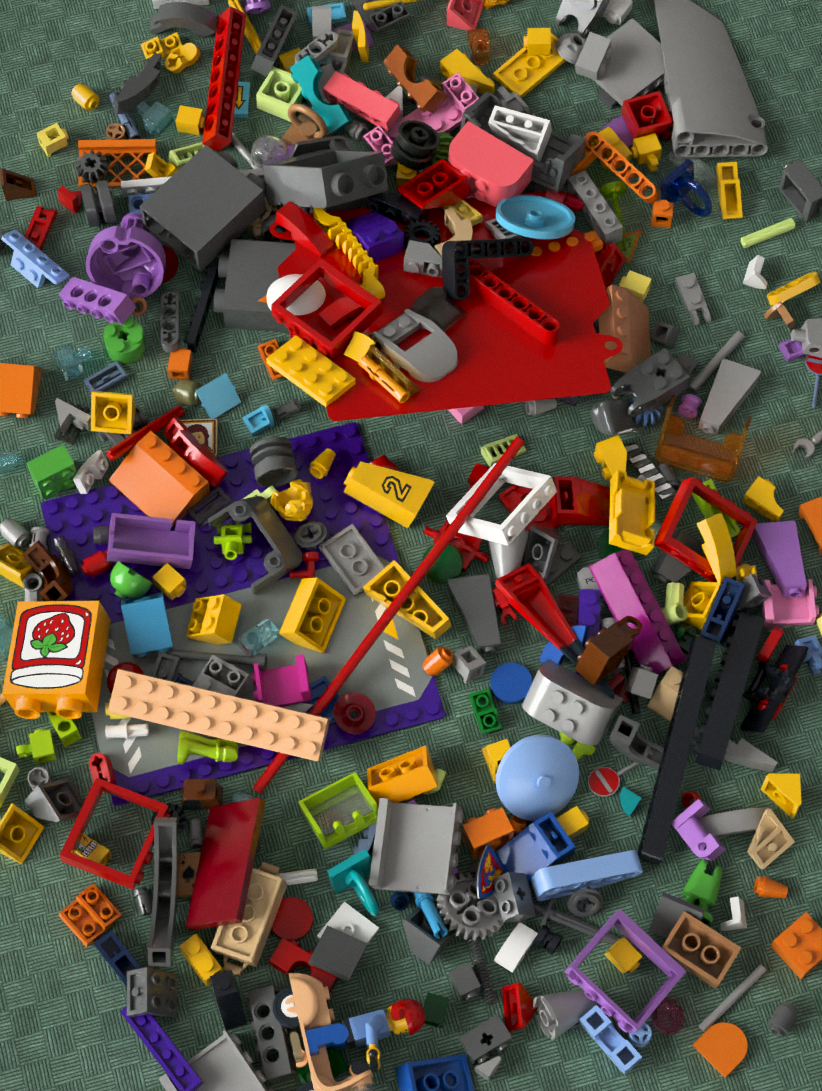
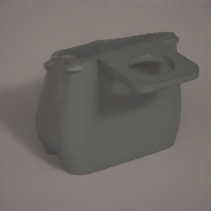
[590,400,645,435]

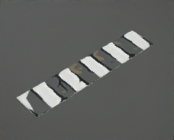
[625,443,676,499]

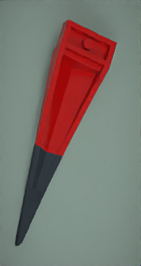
[495,563,615,699]

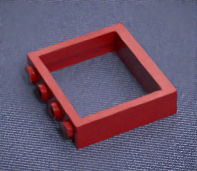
[271,258,383,360]
[654,477,758,583]
[60,777,171,890]

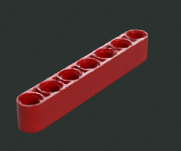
[469,259,560,345]

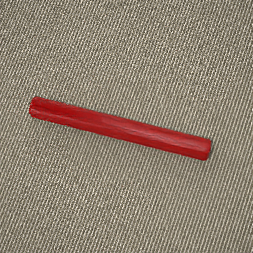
[106,405,185,461]

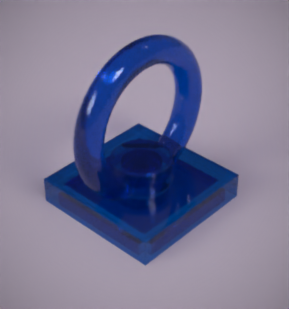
[661,159,713,217]

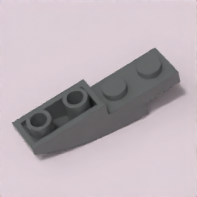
[113,52,161,115]

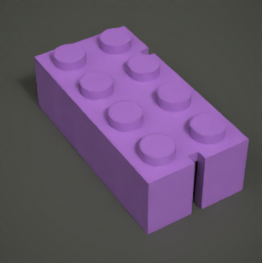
[107,513,196,569]

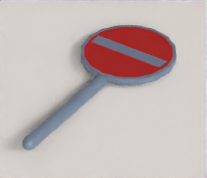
[805,355,822,409]

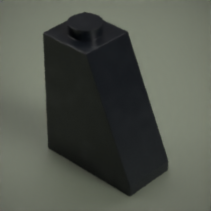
[210,970,247,1031]

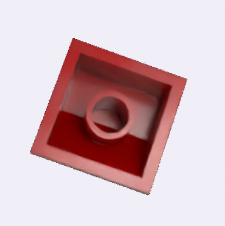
[621,91,673,140]

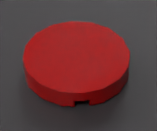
[271,897,313,941]

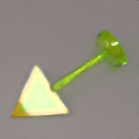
[599,181,642,264]

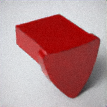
[57,185,82,214]

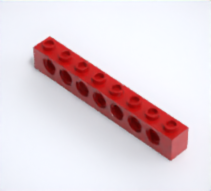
[202,6,246,151]

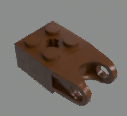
[575,616,643,686]

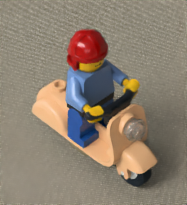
[272,973,425,1091]

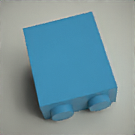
[121,592,173,657]

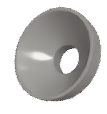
[556,33,586,64]

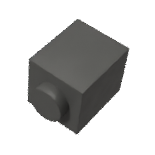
[449,963,481,1001]

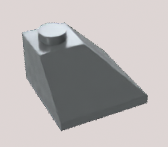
[521,526,562,579]
[25,778,84,822]
[403,907,457,965]

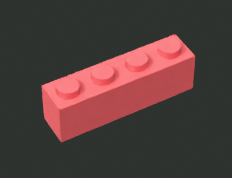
[323,71,401,132]

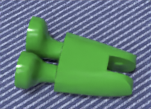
[682,859,723,926]

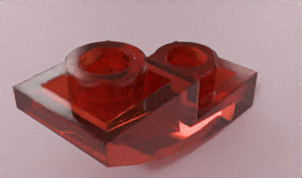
[557,594,579,627]

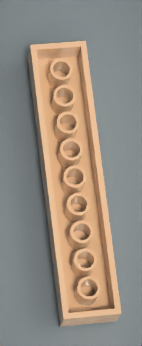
[108,669,330,761]

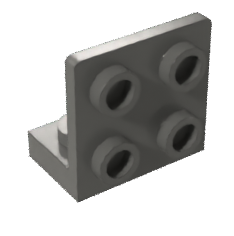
[127,967,177,1019]

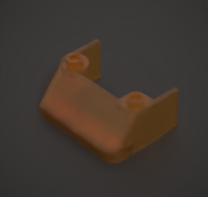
[655,395,752,482]

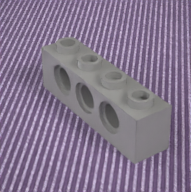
[568,170,623,244]

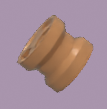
[106,123,127,140]

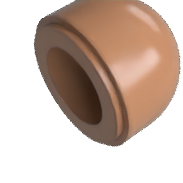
[130,296,147,316]

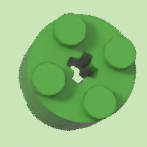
[103,317,146,364]

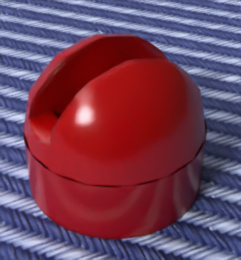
[682,791,701,808]

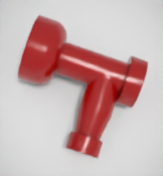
[290,552,319,579]

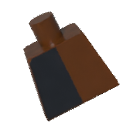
[182,778,223,810]

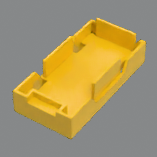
[609,470,655,556]

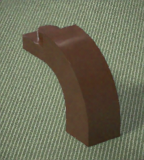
[22,540,73,601]

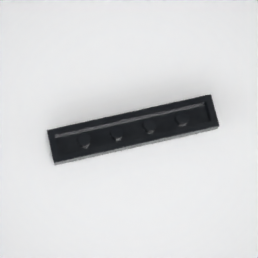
[184,258,219,353]

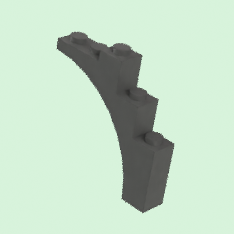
[147,817,180,967]

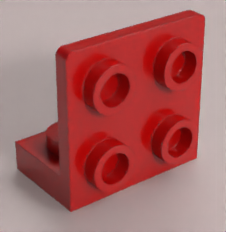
[595,242,626,289]

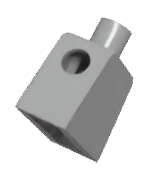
[791,318,822,358]

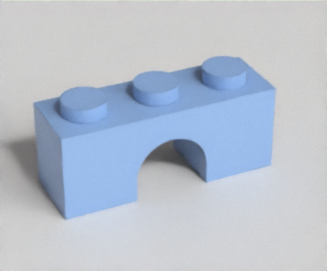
[579,1005,642,1076]

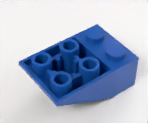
[496,811,576,883]

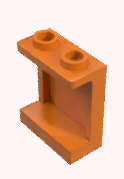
[798,496,822,554]

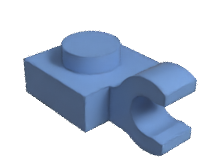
[794,635,822,675]

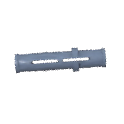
[108,92,142,139]

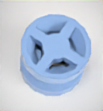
[628,1022,652,1048]

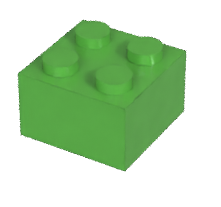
[27,444,77,499]

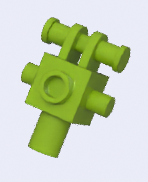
[214,522,252,560]

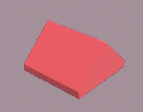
[447,0,484,32]

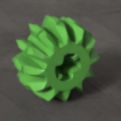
[431,132,453,164]

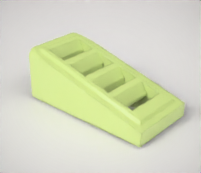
[168,142,205,170]
[481,434,526,467]

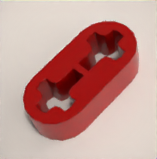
[757,626,785,663]
[89,753,116,793]

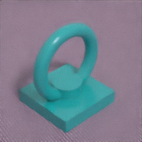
[327,849,379,916]

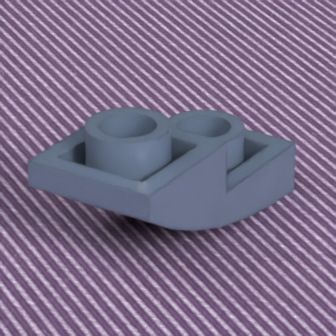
[354,822,377,855]

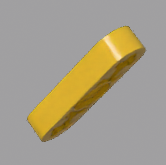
[767,272,821,306]

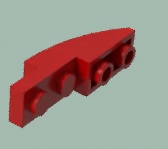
[163,417,228,487]

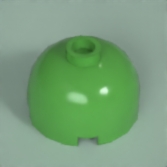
[110,561,153,600]

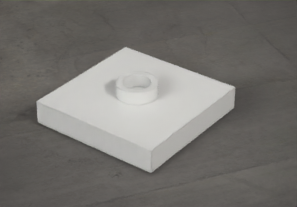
[317,902,379,945]

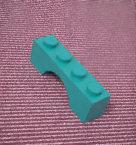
[290,55,354,134]

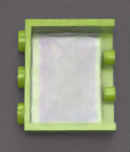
[298,772,378,850]

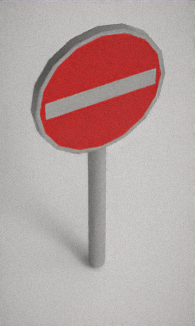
[588,762,639,797]

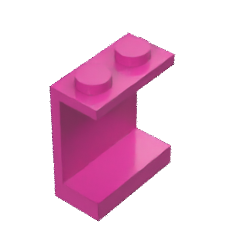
[251,654,312,707]

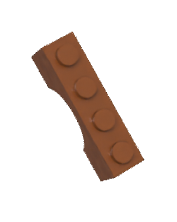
[383,45,448,114]

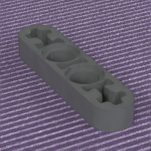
[161,290,180,352]

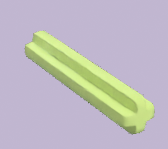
[740,218,795,248]

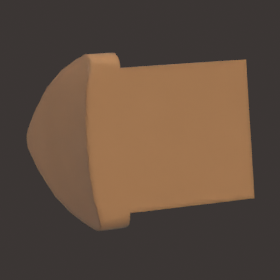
[764,301,797,331]

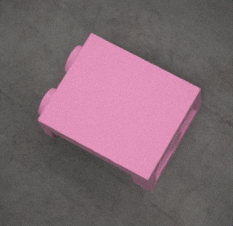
[761,579,819,627]

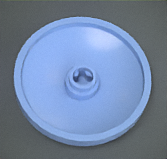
[496,735,579,821]

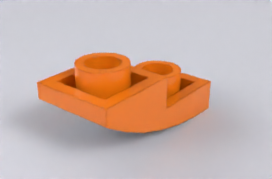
[257,339,284,381]

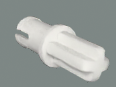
[105,723,149,740]

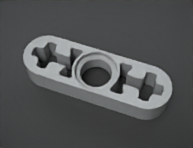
[295,31,338,64]

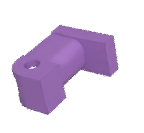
[671,799,726,861]

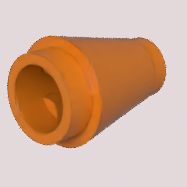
[753,876,788,899]

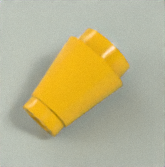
[309,448,336,479]

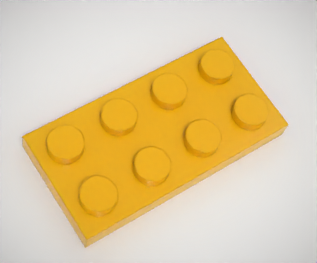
[493,33,566,99]
[266,335,356,407]

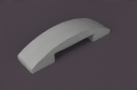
[699,807,774,837]

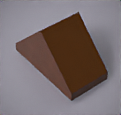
[0,168,36,201]

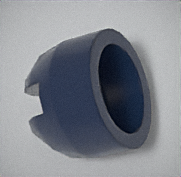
[390,892,410,911]

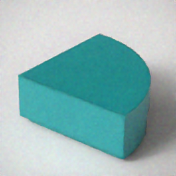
[620,787,642,817]

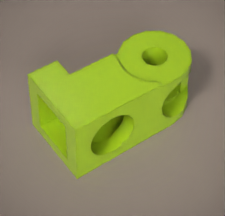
[46,712,82,748]

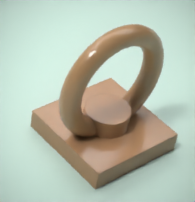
[282,104,333,146]

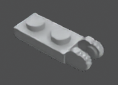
[675,273,711,325]

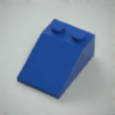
[395,1054,474,1091]

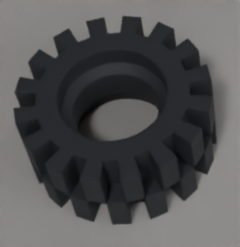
[404,219,440,249]

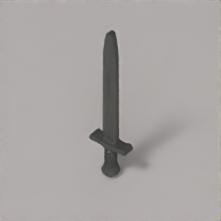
[532,898,620,945]

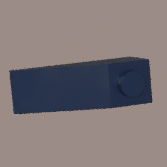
[700,576,745,646]

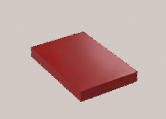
[498,484,561,531]

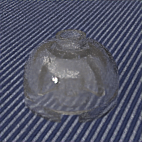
[250,134,289,168]

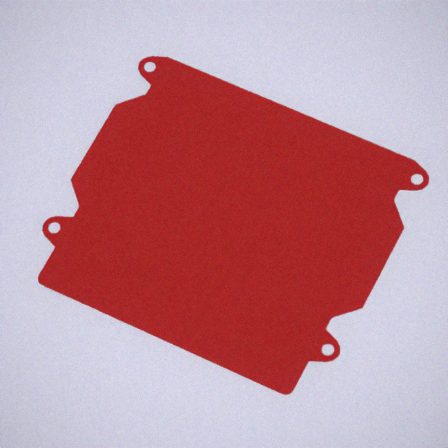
[269,191,623,421]

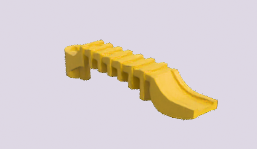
[313,207,385,300]

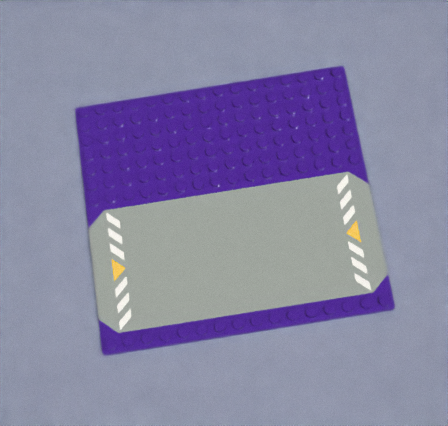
[41,422,445,806]

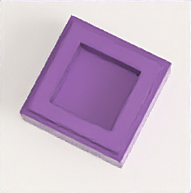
[779,339,806,363]

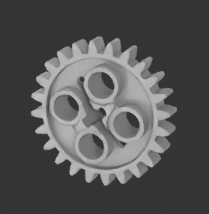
[436,873,504,941]

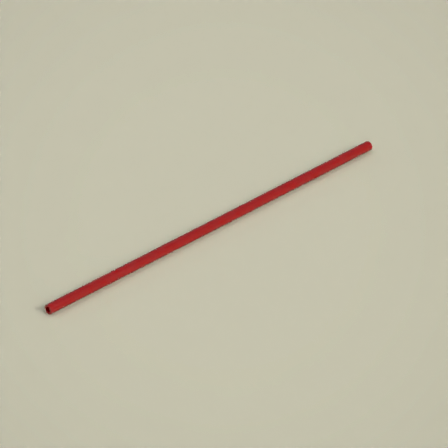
[252,437,525,795]

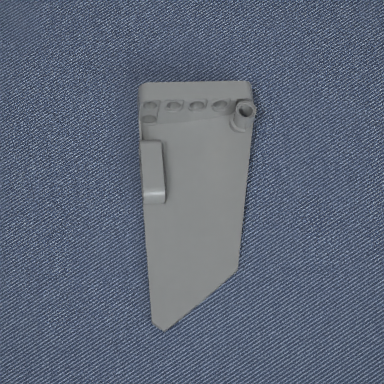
[654,0,768,158]

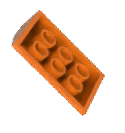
[109,431,210,528]

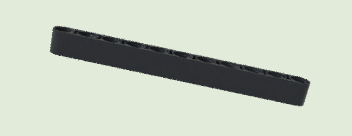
[638,634,716,865]

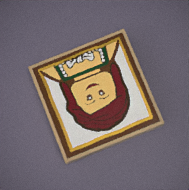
[181,419,218,457]

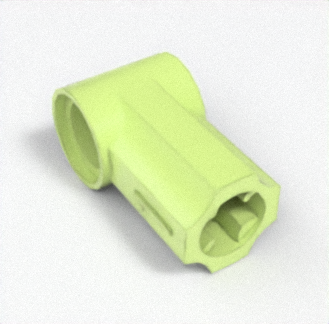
[661,582,687,625]

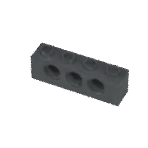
[250,4,298,77]
[247,985,298,1083]

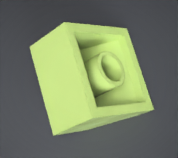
[256,67,303,122]

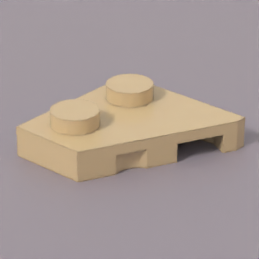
[747,809,795,869]

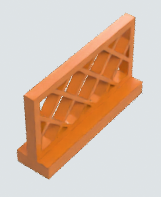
[78,139,158,188]

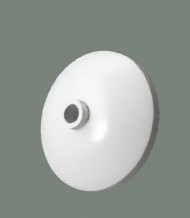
[267,274,326,315]

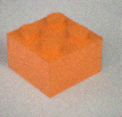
[462,807,514,860]
[770,912,822,980]

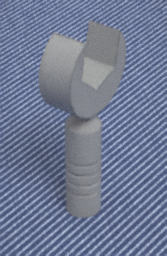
[793,430,822,460]

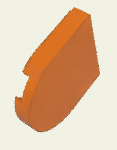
[692,1022,748,1078]

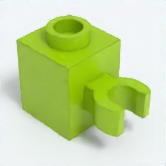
[16,729,57,765]

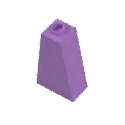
[752,521,807,598]

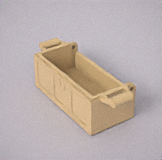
[211,862,287,976]

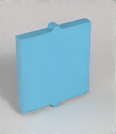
[196,373,241,419]

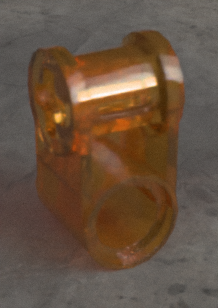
[467,28,490,65]

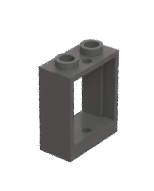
[779,160,822,223]

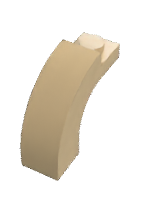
[434,208,473,257]

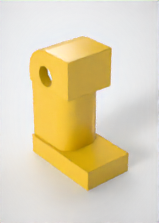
[482,739,511,784]

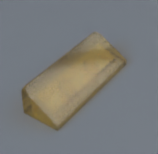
[369,345,420,397]

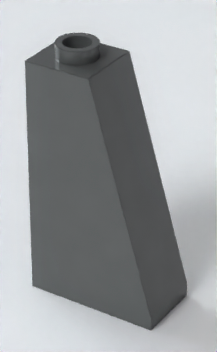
[447,574,501,655]

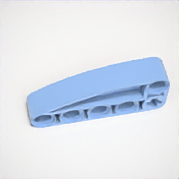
[531,850,643,901]

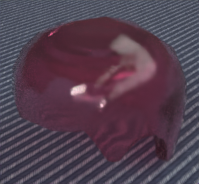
[651,998,685,1035]

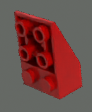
[550,476,610,526]

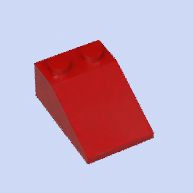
[397,159,470,210]

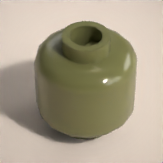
[173,379,202,406]

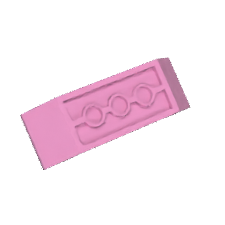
[364,73,479,165]

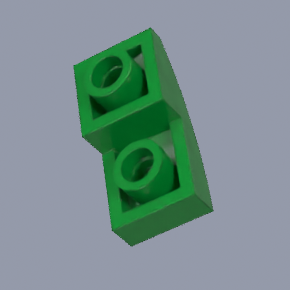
[468,688,502,734]

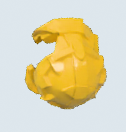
[269,479,313,522]

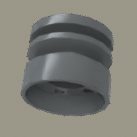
[249,437,298,488]

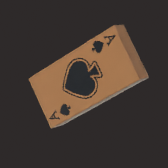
[178,852,201,898]

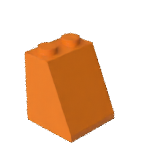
[0,363,42,419]

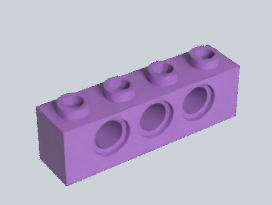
[59,277,136,325]

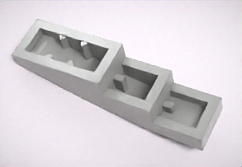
[692,727,778,772]

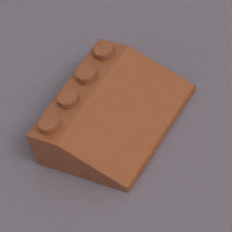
[599,285,651,373]

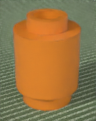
[422,646,454,676]

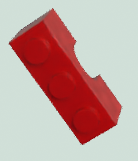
[269,938,340,995]

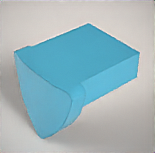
[242,405,275,436]

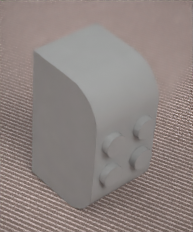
[522,659,624,745]

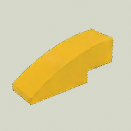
[715,162,743,220]
[697,512,736,583]

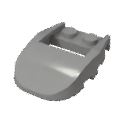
[372,309,458,382]

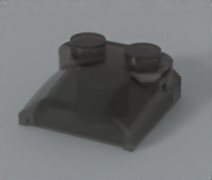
[410,287,466,332]

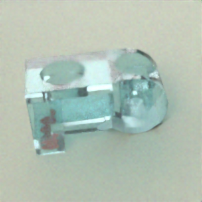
[238,619,280,657]

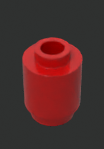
[81,550,114,578]

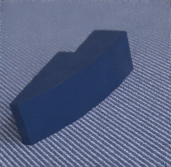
[93,930,141,987]

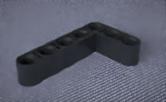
[442,238,534,301]

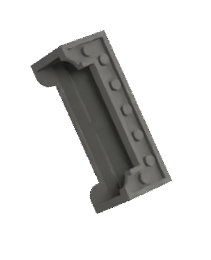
[460,91,587,192]

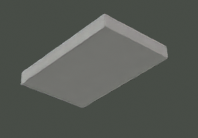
[319,524,385,597]

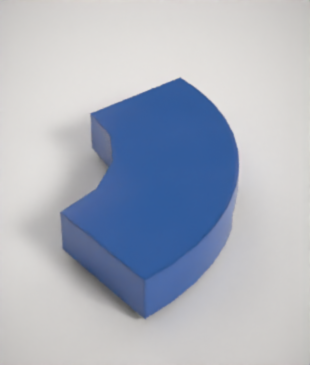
[539,625,589,665]

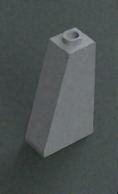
[698,358,761,435]

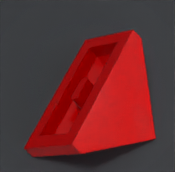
[502,983,538,1032]

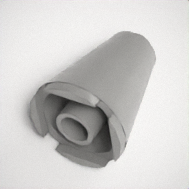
[488,529,529,579]
[533,989,598,1040]

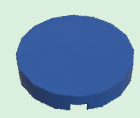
[490,662,532,704]

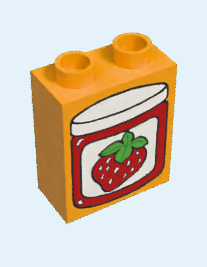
[2,601,111,719]

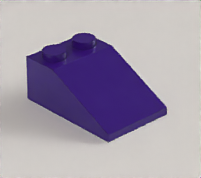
[345,212,404,262]

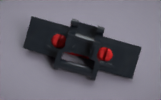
[740,645,809,733]

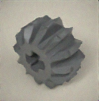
[75,149,109,184]

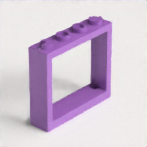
[564,909,686,1034]

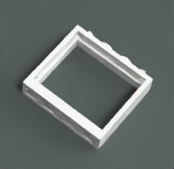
[446,463,557,546]

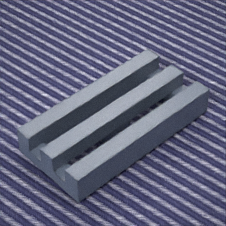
[83,361,128,392]

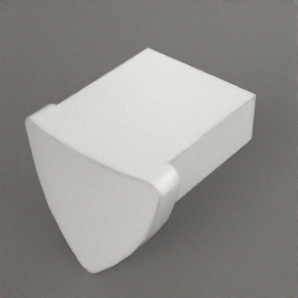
[743,255,768,289]
[720,897,747,931]

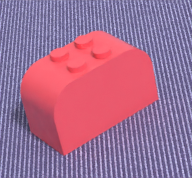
[448,121,534,207]

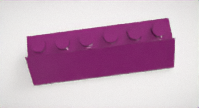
[588,549,686,674]

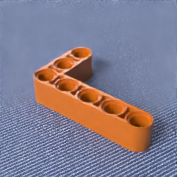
[566,132,660,204]

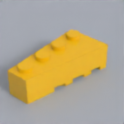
[363,560,452,640]

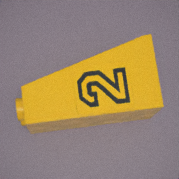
[343,461,435,529]

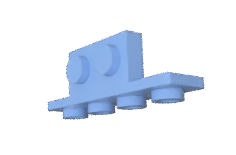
[1,230,69,288]

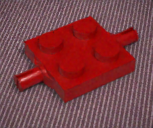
[423,519,490,572]

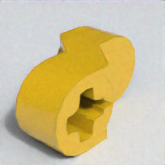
[165,43,200,74]

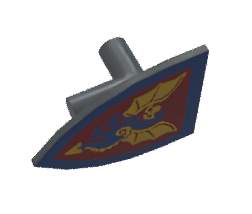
[468,844,507,899]

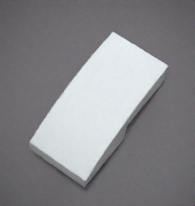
[73,450,109,494]
[494,922,538,973]

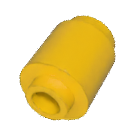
[71,83,99,111]

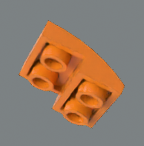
[59,883,122,947]

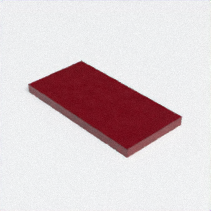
[186,798,266,931]

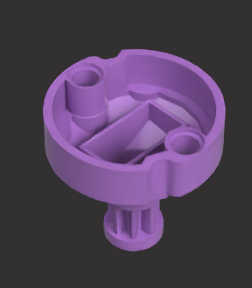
[86,213,166,298]

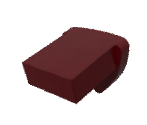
[608,672,628,704]

